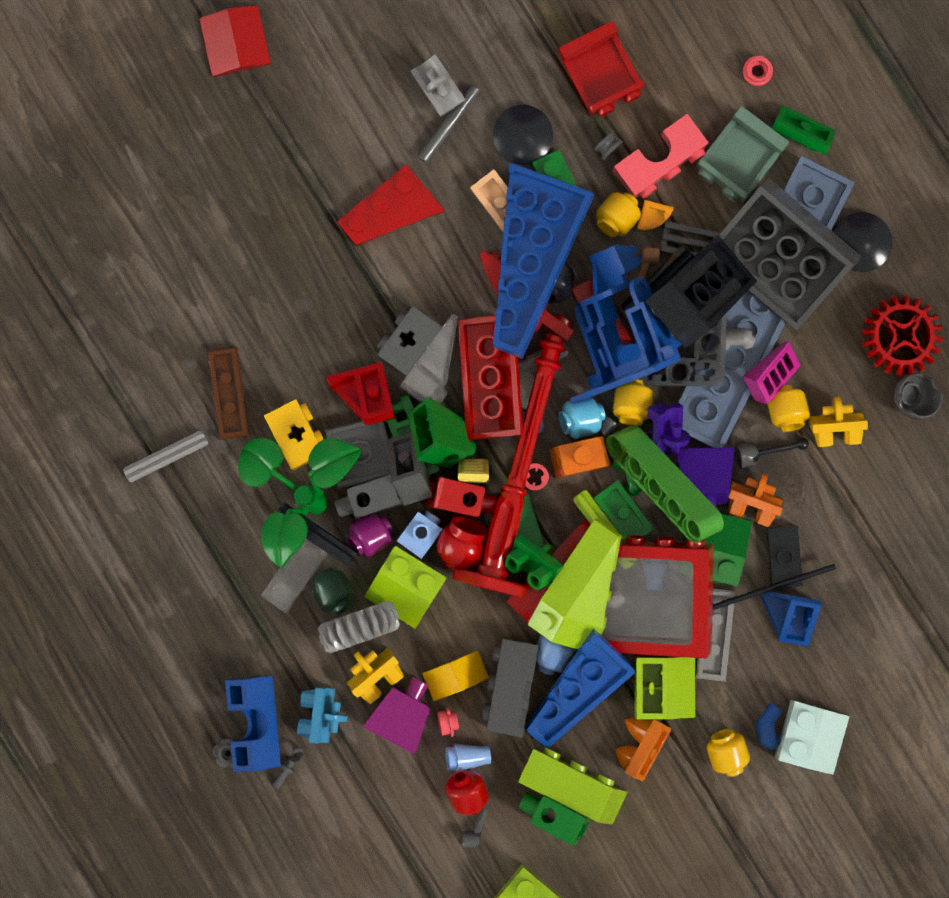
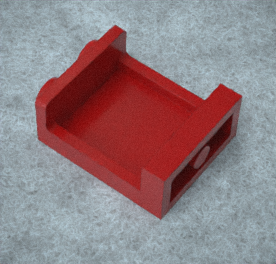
[558,21,645,117]

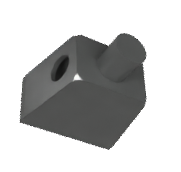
[335,475,403,518]

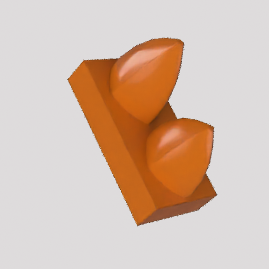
[615,717,672,781]

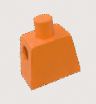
[549,436,611,479]

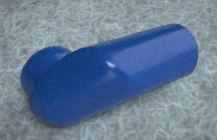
[755,703,783,750]

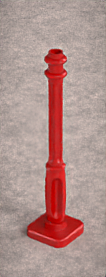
[452,334,566,598]

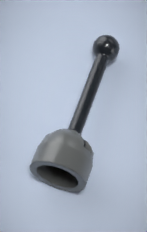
[735,438,809,469]

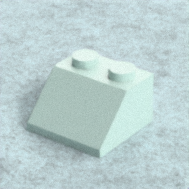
[774,700,850,775]

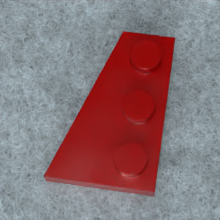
[337,164,445,246]

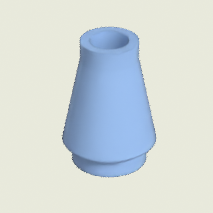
[445,743,491,772]

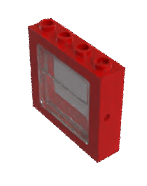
[602,535,714,659]

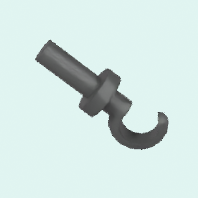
[273,747,304,789]

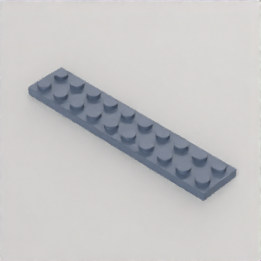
[678,156,855,448]

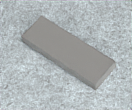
[695,589,736,682]

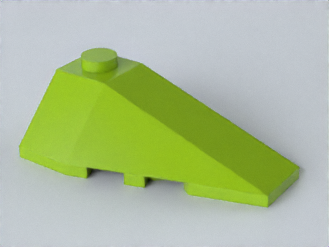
[528,518,621,650]

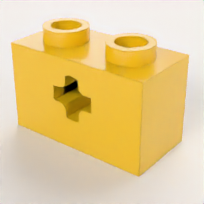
[264,399,324,471]

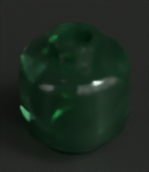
[311,568,355,615]

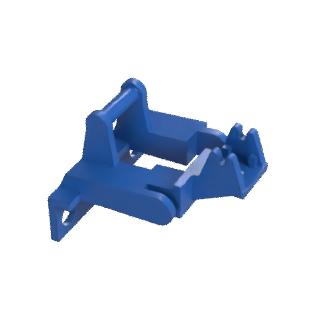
[570,244,682,404]

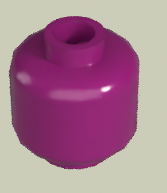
[346,513,393,558]

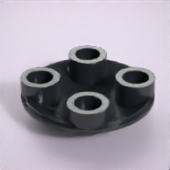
[493,105,553,165]
[834,212,892,272]

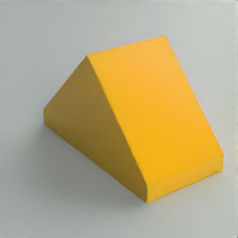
[422,650,489,701]

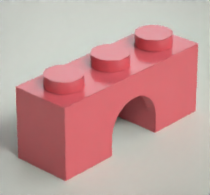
[612,114,709,199]

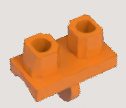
[728,473,783,527]

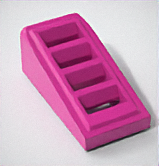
[743,341,800,404]

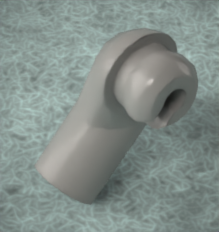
[709,328,755,350]

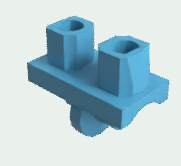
[297,687,348,744]

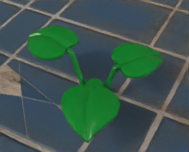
[238,438,362,568]

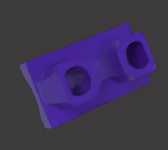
[647,402,690,455]

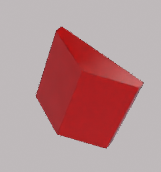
[199,5,271,77]

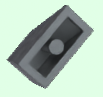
[387,432,433,506]

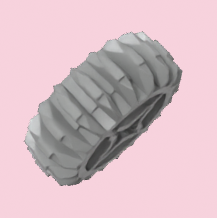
[318,601,400,653]

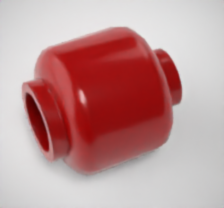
[445,770,489,815]

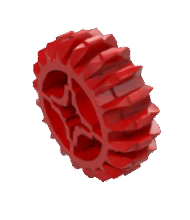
[861,295,943,377]

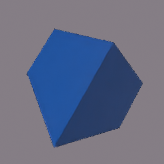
[760,592,822,647]

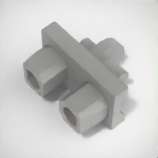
[410,54,465,117]

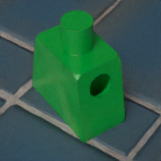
[408,398,476,468]
[519,792,591,846]

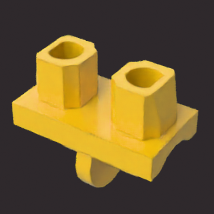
[809,397,868,447]
[346,648,404,704]

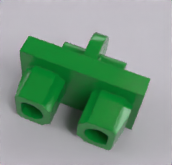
[505,535,563,590]

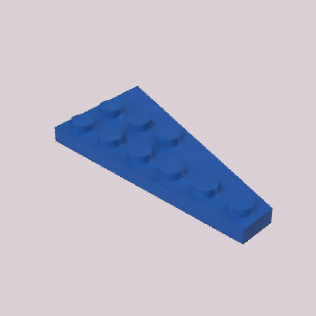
[493,163,594,359]

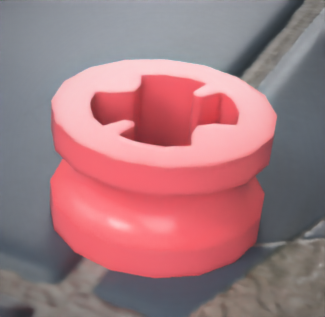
[525,463,549,491]

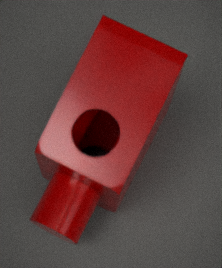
[425,477,499,517]

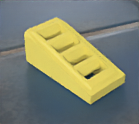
[458,458,489,483]

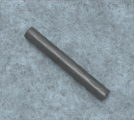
[417,84,480,164]

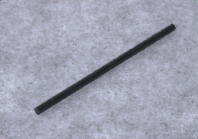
[713,564,836,610]

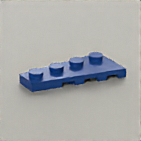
[525,629,636,748]

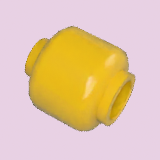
[596,192,641,237]
[613,379,654,426]
[767,385,810,432]
[707,729,750,777]

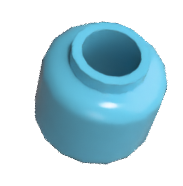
[558,397,605,439]

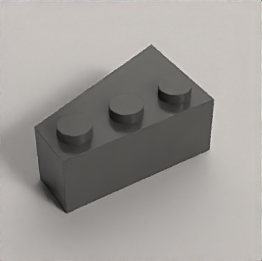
[482,638,539,738]

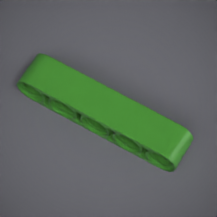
[606,425,724,543]

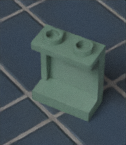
[695,106,789,203]

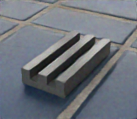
[659,221,721,256]

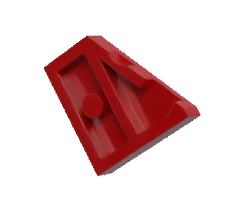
[326,362,395,426]

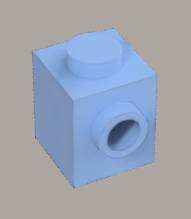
[397,511,443,559]

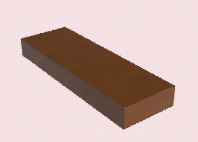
[207,346,250,440]

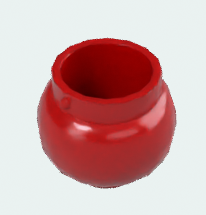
[436,516,488,571]

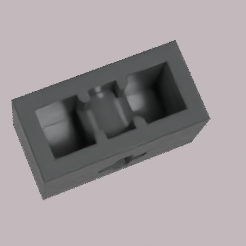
[376,306,443,378]

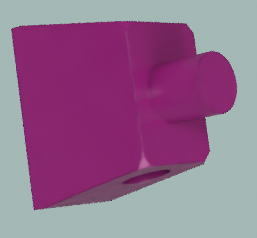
[363,676,431,754]

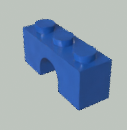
[225,676,281,772]

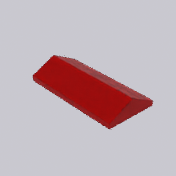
[458,315,524,440]

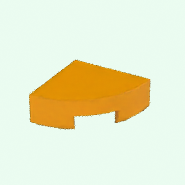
[637,200,674,231]

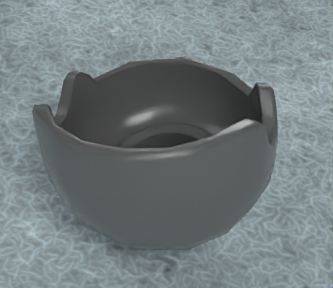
[894,373,943,419]

